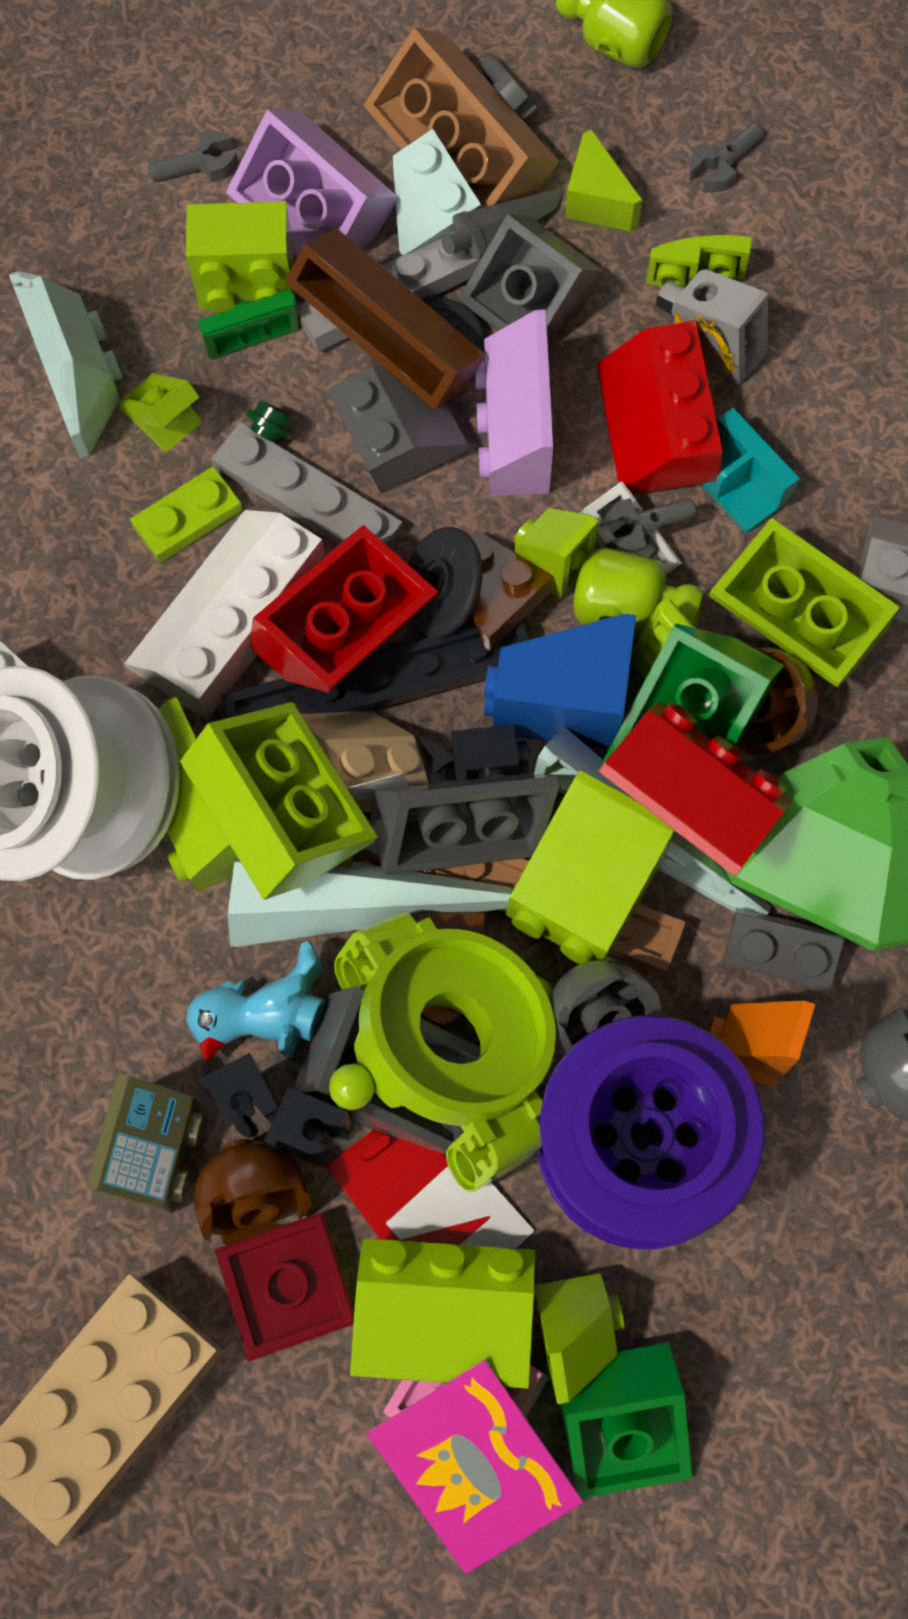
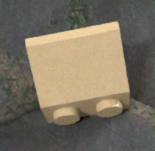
[301,711,429,812]

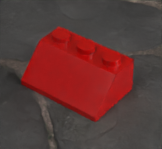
[597,320,722,495]
[249,524,438,693]
[598,701,792,877]

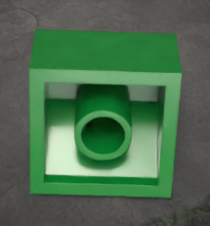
[560,1342,693,1499]

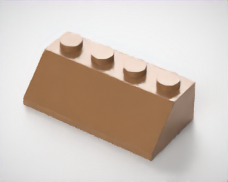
[363,27,559,208]

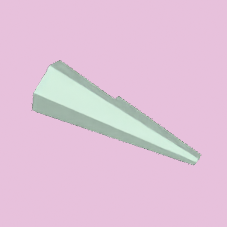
[534,727,771,915]
[228,857,512,947]

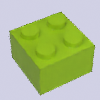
[186,201,296,314]

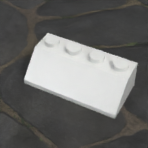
[124,510,325,720]

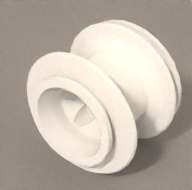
[0,666,180,881]

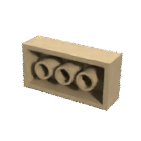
[0,1274,225,1546]

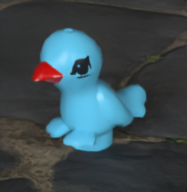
[186,941,326,1062]

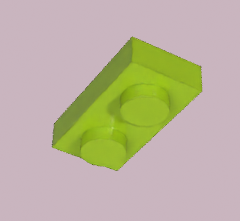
[130,466,243,564]

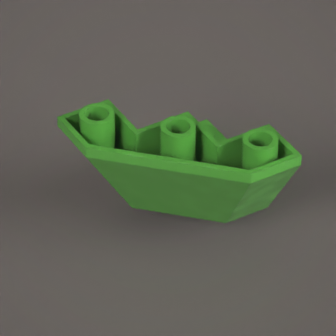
[724,737,908,951]

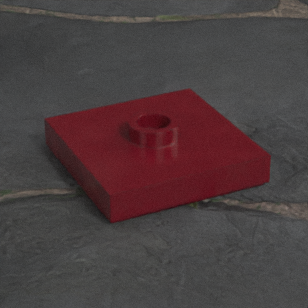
[214,1212,355,1362]

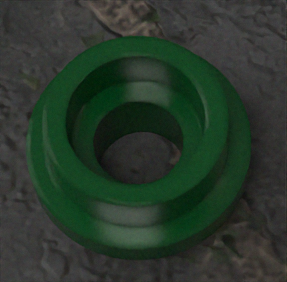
[246,400,295,443]

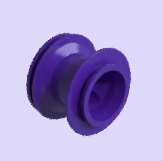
[537,1015,765,1250]

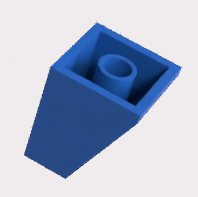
[484,614,636,749]

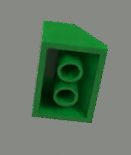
[602,623,784,763]

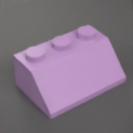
[226,109,399,257]
[475,309,553,496]

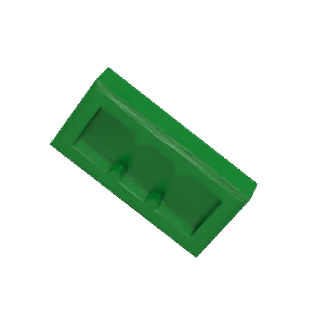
[197,289,300,360]

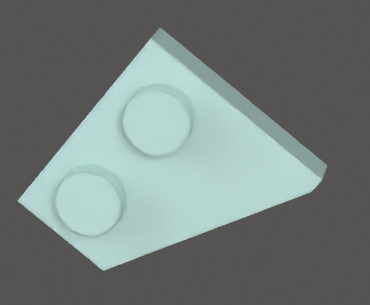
[393,129,482,256]

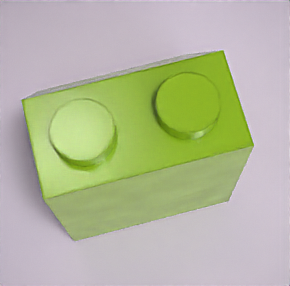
[506,770,675,964]

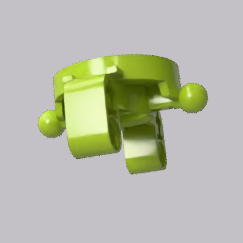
[329,912,556,1193]

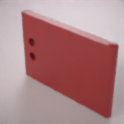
[326,1130,491,1245]

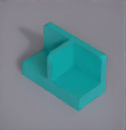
[700,408,800,533]

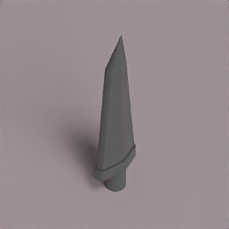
[441,187,564,259]

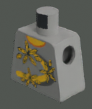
[656,269,768,387]

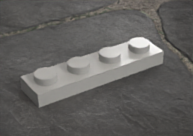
[296,237,481,352]
[211,422,403,548]

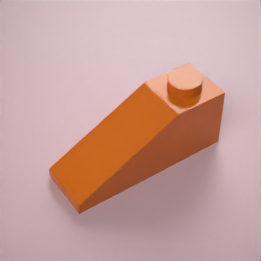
[708,1000,815,1087]

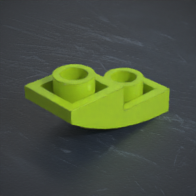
[646,235,752,288]

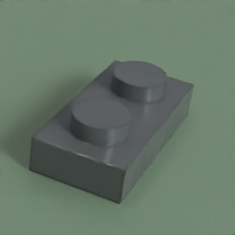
[723,908,844,990]

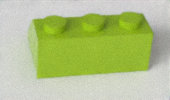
[709,518,900,687]
[159,697,237,893]
[180,702,378,900]
[350,1238,535,1389]

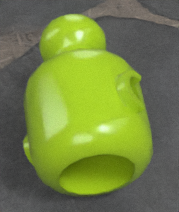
[555,0,672,69]
[573,548,704,640]

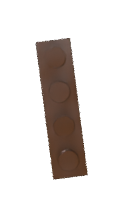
[285,228,486,410]

